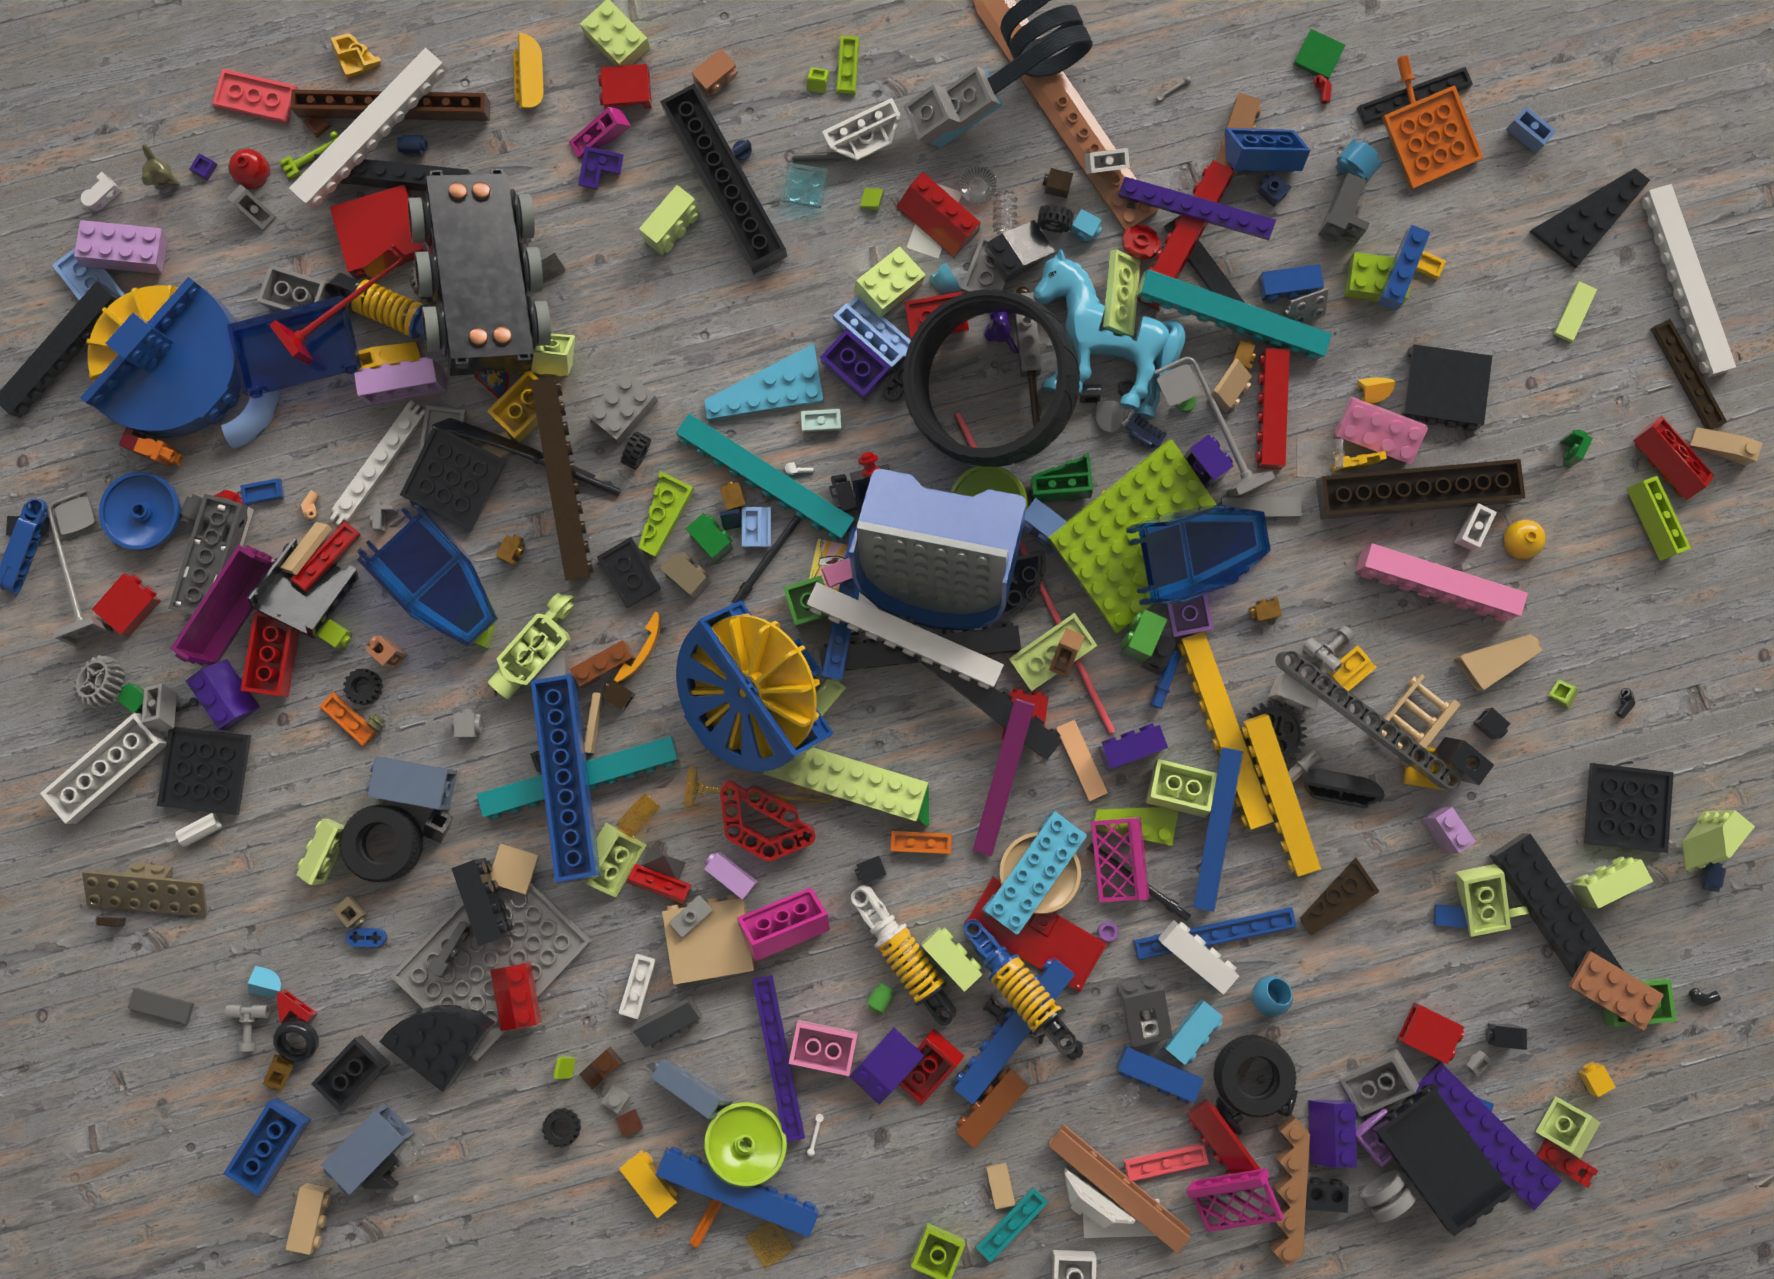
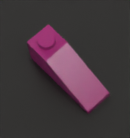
[569,107,631,158]

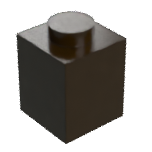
[1043,168,1073,198]
[602,680,636,711]

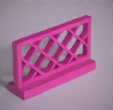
[1091,816,1149,902]
[1186,1168,1284,1232]

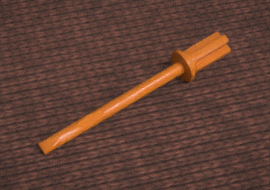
[1397,55,1416,104]

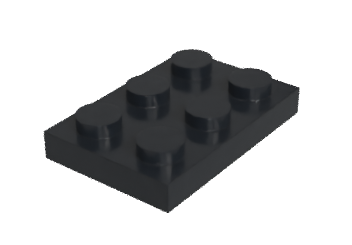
[597,537,662,608]

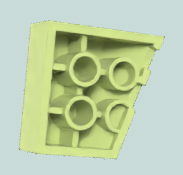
[1682,810,1755,873]

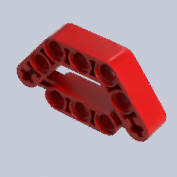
[720,780,816,861]

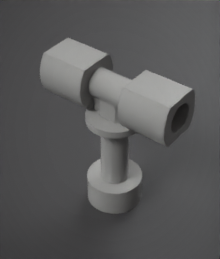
[1303,626,1355,674]
[225,1004,271,1052]

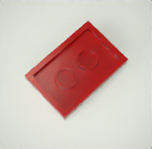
[904,292,969,339]

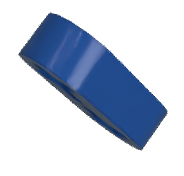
[346,928,387,947]

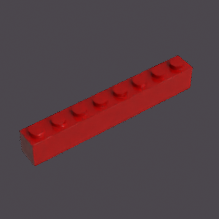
[1137,160,1234,312]

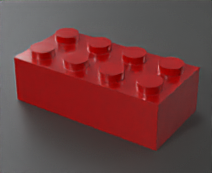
[240,611,300,698]

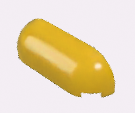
[513,33,543,109]

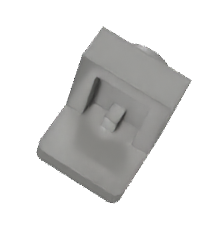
[370,502,398,532]

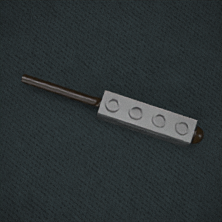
[1014,286,1042,427]

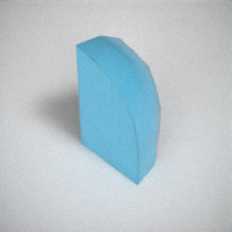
[929,263,962,295]
[247,966,281,997]

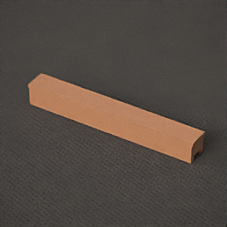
[1048,1124,1191,1254]

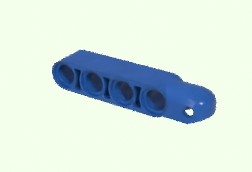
[0,498,48,594]

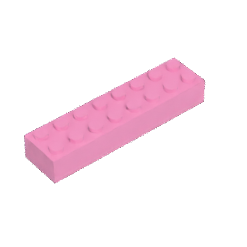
[1355,544,1528,622]

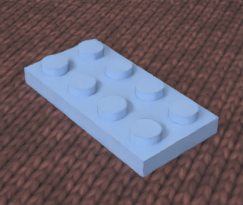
[52,247,126,300]

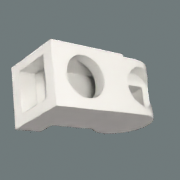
[81,172,122,211]

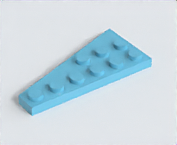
[704,343,824,421]

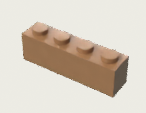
[1216,93,1262,178]

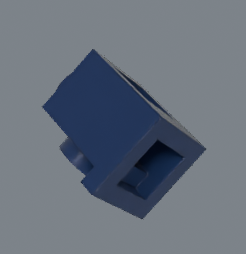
[1257,173,1291,207]

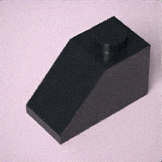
[1485,1023,1527,1050]

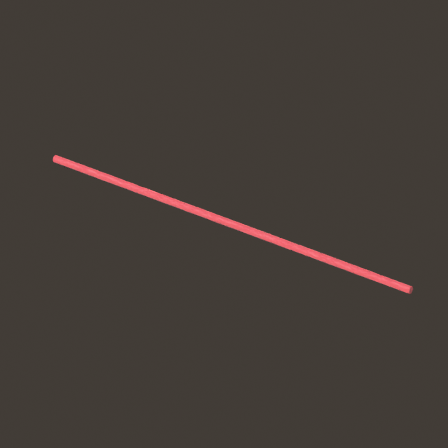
[954,412,1115,734]

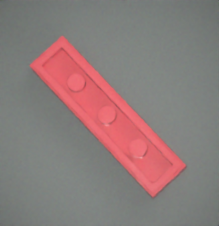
[1124,1143,1209,1181]

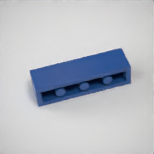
[1377,225,1430,311]
[1116,1045,1204,1104]

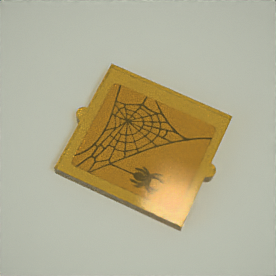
[746,1221,794,1268]

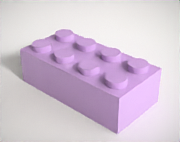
[74,220,168,274]
[354,357,446,405]

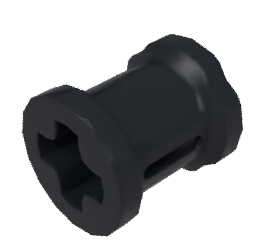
[983,995,1009,1022]

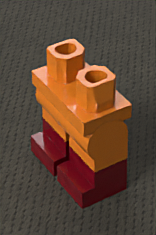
[119,427,184,467]

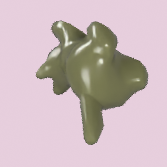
[141,144,180,189]

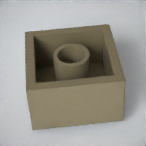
[661,551,711,600]

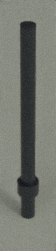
[731,516,801,604]
[1087,843,1191,921]

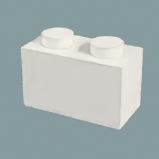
[1084,148,1130,174]
[1454,503,1497,551]

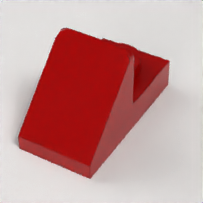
[276,990,318,1023]

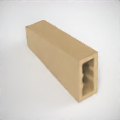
[1454,634,1543,692]

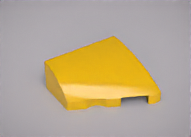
[331,33,381,79]

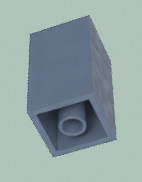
[366,756,458,810]
[321,1104,415,1195]

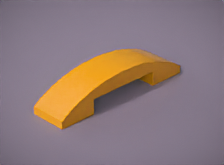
[614,611,661,684]

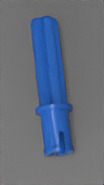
[1150,651,1181,709]

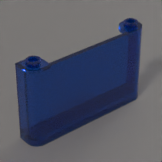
[227,295,362,398]

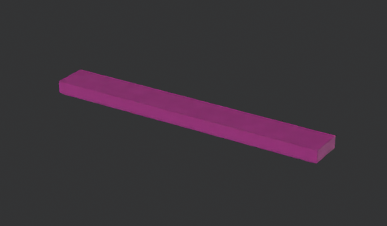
[972,698,1035,857]

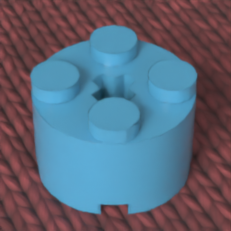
[1335,139,1383,184]

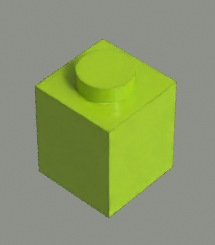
[317,619,353,650]

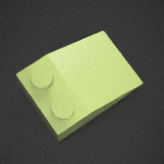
[1455,864,1511,937]

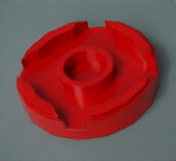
[1122,224,1161,260]

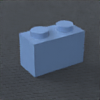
[1506,106,1556,154]

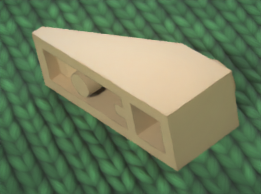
[1689,427,1763,466]

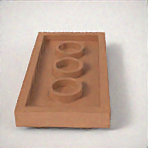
[1568,951,1664,1031]

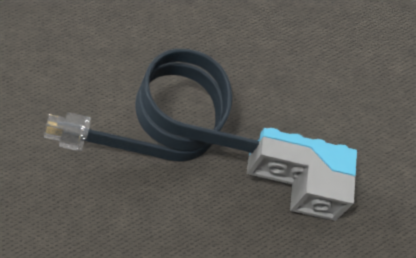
[903,0,1093,147]

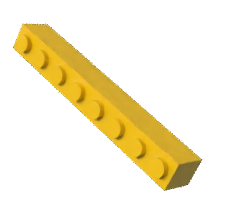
[1241,714,1321,877]

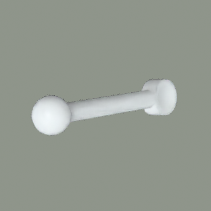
[807,1114,824,1157]

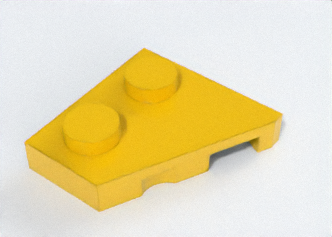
[1331,451,1387,473]

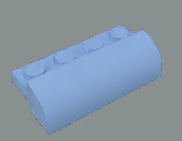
[833,295,911,371]

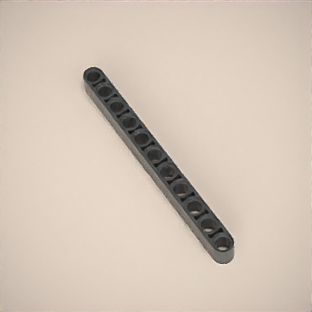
[1275,651,1461,789]

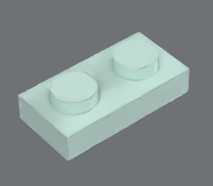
[801,409,841,432]

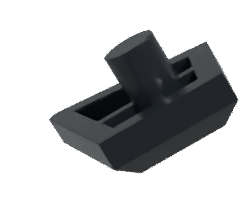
[1216,1097,1244,1135]

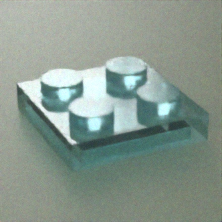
[783,163,828,209]

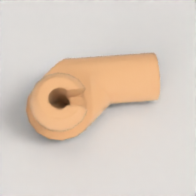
[301,490,319,519]

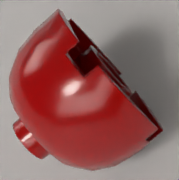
[228,148,271,190]

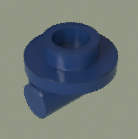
[731,139,752,160]

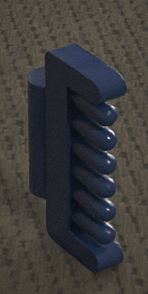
[1125,413,1167,449]

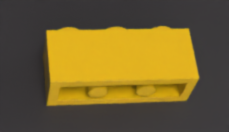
[619,1149,679,1218]

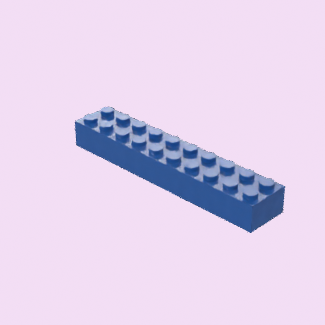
[531,674,601,884]

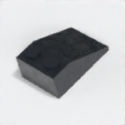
[985,220,1055,283]

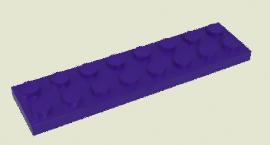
[1414,1061,1562,1211]

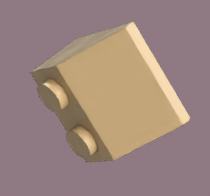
[1207,358,1252,413]

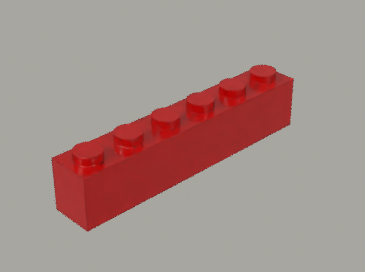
[1255,348,1290,469]

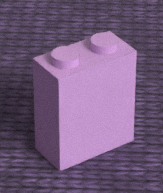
[1421,807,1476,853]
[704,852,758,900]

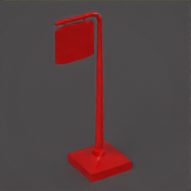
[269,244,405,365]

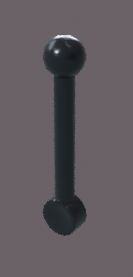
[175,698,199,713]

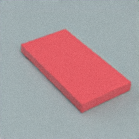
[212,69,298,124]

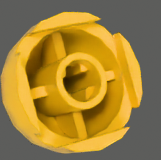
[1503,519,1546,559]

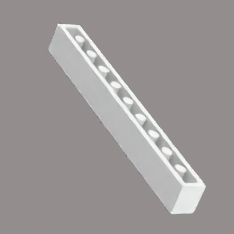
[289,47,447,210]
[1641,184,1736,379]
[807,582,1004,690]

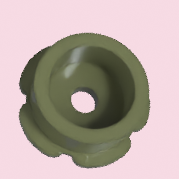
[366,714,385,731]

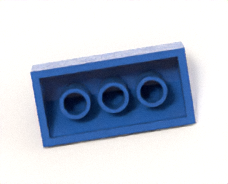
[1225,128,1311,172]

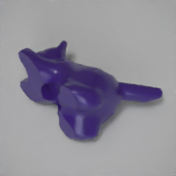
[984,312,1018,353]

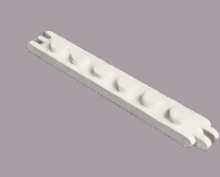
[329,400,425,527]

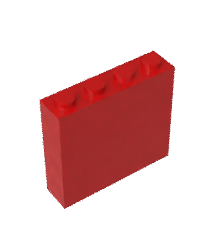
[330,185,427,278]

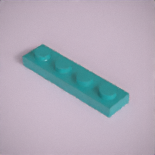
[975,1187,1048,1263]

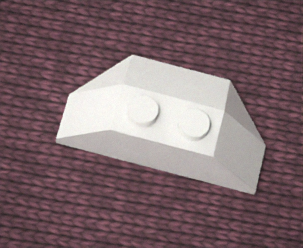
[822,98,901,161]
[1063,1167,1136,1229]

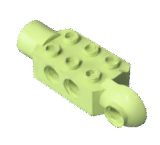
[487,593,575,700]

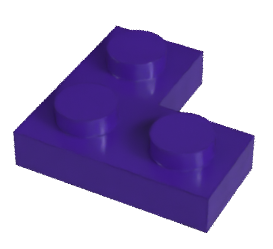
[578,146,624,190]

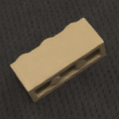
[285,1183,331,1255]

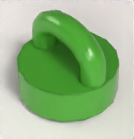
[1176,396,1196,412]

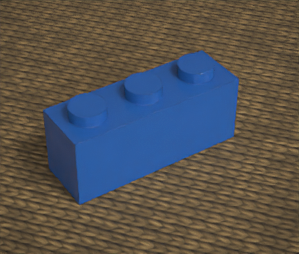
[1258,264,1324,302]

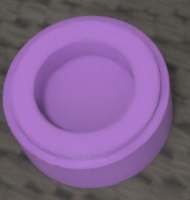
[1098,921,1119,942]

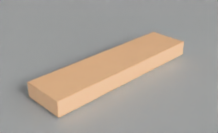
[1056,720,1108,801]

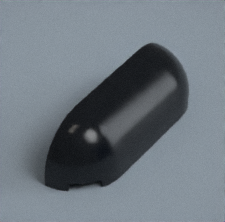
[1303,769,1385,808]

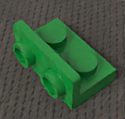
[1560,430,1593,468]

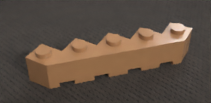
[1269,1115,1310,1268]

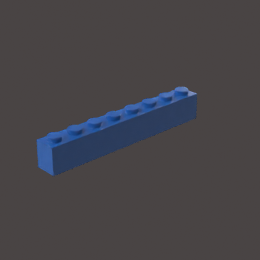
[953,957,1075,1104]
[656,1147,819,1237]

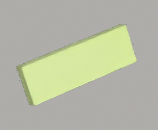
[1553,281,1597,343]

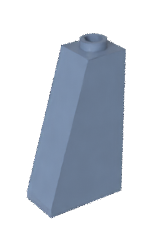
[651,1060,733,1119]

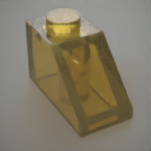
[616,794,661,838]

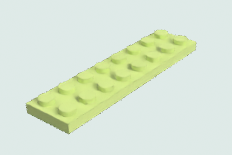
[763,747,928,822]

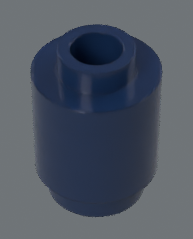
[397,135,428,155]
[1701,862,1726,892]

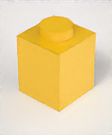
[1578,1062,1616,1097]

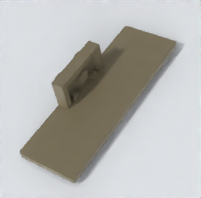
[82,862,208,917]

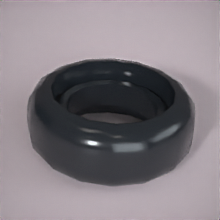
[273,1019,319,1062]

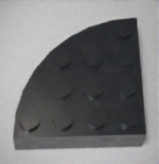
[379,1005,496,1092]

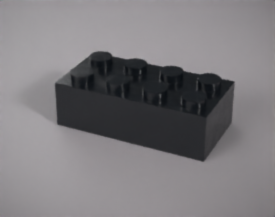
[451,858,513,947]

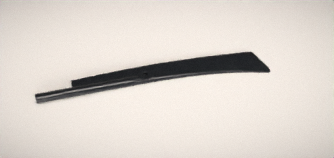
[431,418,621,496]

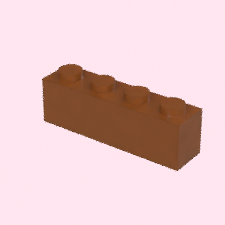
[955,1067,1029,1149]

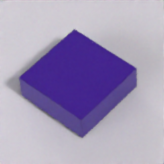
[189,153,218,181]

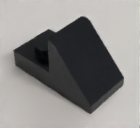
[361,1152,403,1189]

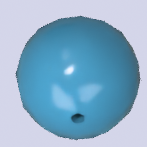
[1252,976,1293,1017]

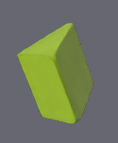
[806,67,829,93]
[860,188,884,212]
[1548,679,1578,708]
[553,1055,576,1079]

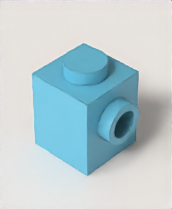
[1070,209,1102,243]

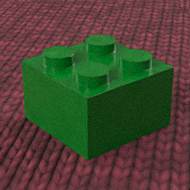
[685,513,734,564]

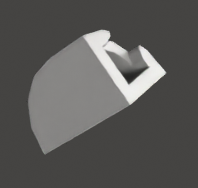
[1096,401,1124,432]

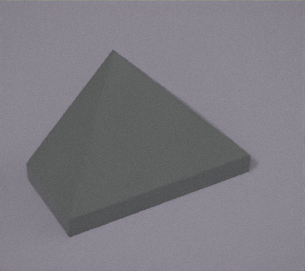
[641,847,686,880]

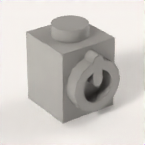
[451,709,483,738]

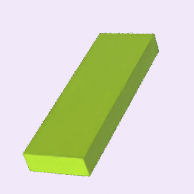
[836,36,859,95]

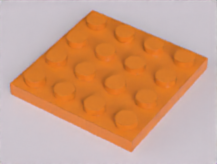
[1382,85,1484,190]

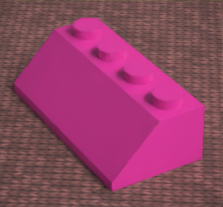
[737,887,830,961]

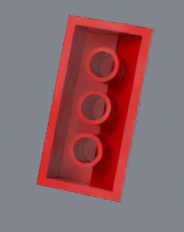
[897,172,981,258]
[1633,415,1714,501]
[1187,1099,1261,1175]

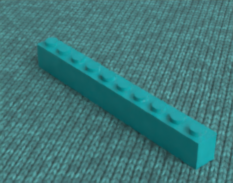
[1136,269,1332,360]
[676,414,855,541]
[477,736,680,820]

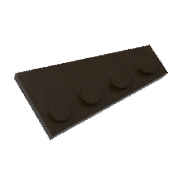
[1299,857,1380,935]

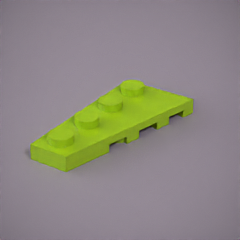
[638,471,695,558]

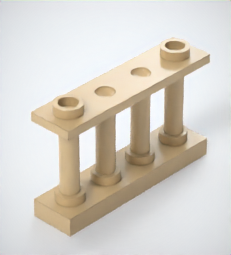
[1368,674,1461,768]

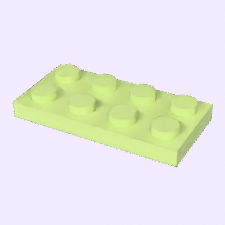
[1103,249,1141,337]
[1009,613,1098,691]

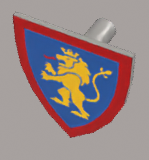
[473,370,509,400]

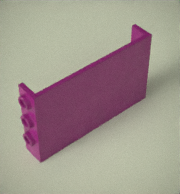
[170,545,273,666]

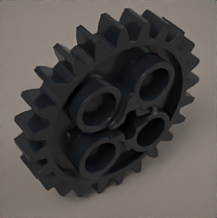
[1240,701,1307,764]

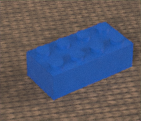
[223,1098,311,1196]

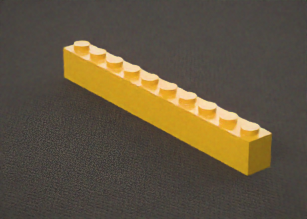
[1177,631,1274,830]

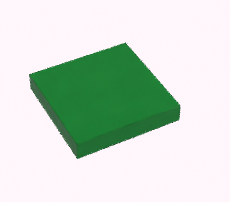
[1293,29,1345,80]

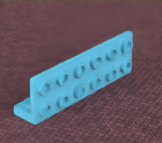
[981,811,1087,934]

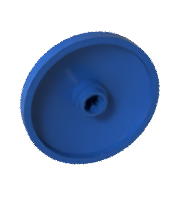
[99,471,181,551]

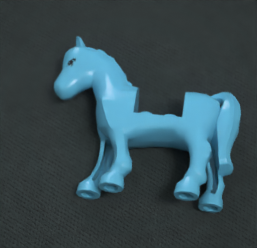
[1034,249,1185,419]

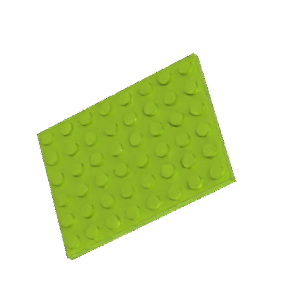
[1047,439,1237,633]

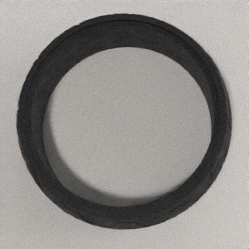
[903,289,1080,467]

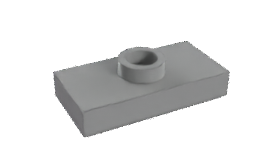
[669,895,713,938]

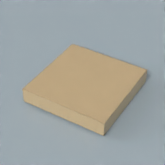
[490,843,540,894]

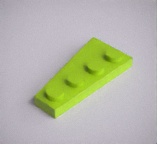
[1094,807,1179,846]

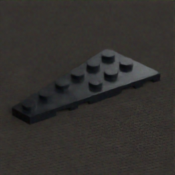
[1530,168,1650,268]

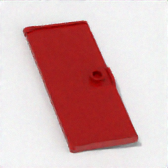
[964,876,1107,992]

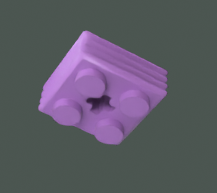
[1356,1107,1393,1167]

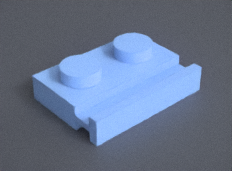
[742,507,771,548]

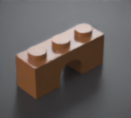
[570,640,635,688]

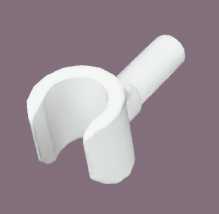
[785,462,813,476]

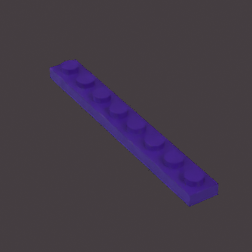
[1119,176,1276,241]
[752,975,805,1142]

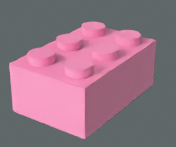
[789,1020,858,1076]

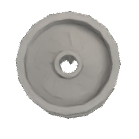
[1360,1170,1416,1222]

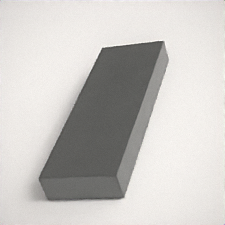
[128,988,194,1024]

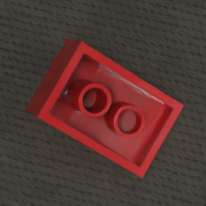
[899,1028,964,1105]

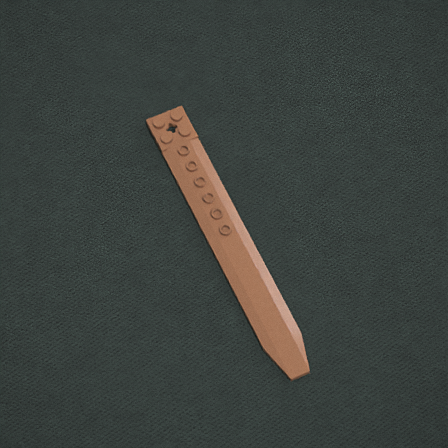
[972,0,1158,232]

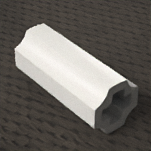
[176,813,222,847]

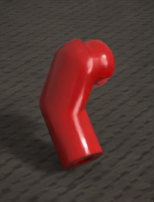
[1313,75,1332,104]

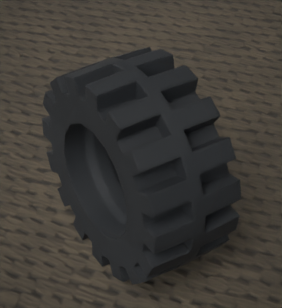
[1037,205,1074,233]
[620,431,651,470]
[343,669,383,705]
[542,1108,581,1148]

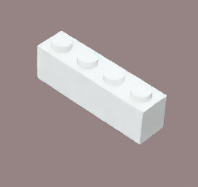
[1158,920,1239,995]

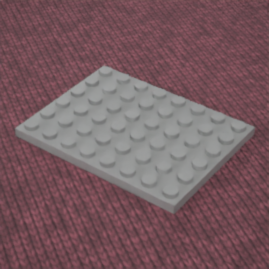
[390,882,592,1061]

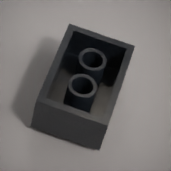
[311,1035,391,1112]

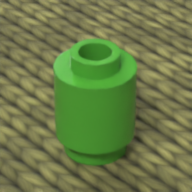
[866,982,894,1014]

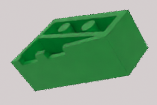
[1030,453,1093,502]

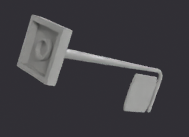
[1154,357,1275,497]
[47,490,112,647]

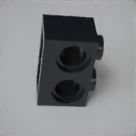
[1306,1177,1349,1213]

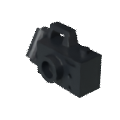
[829,474,857,512]

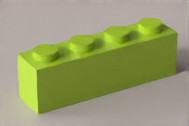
[1627,476,1691,561]

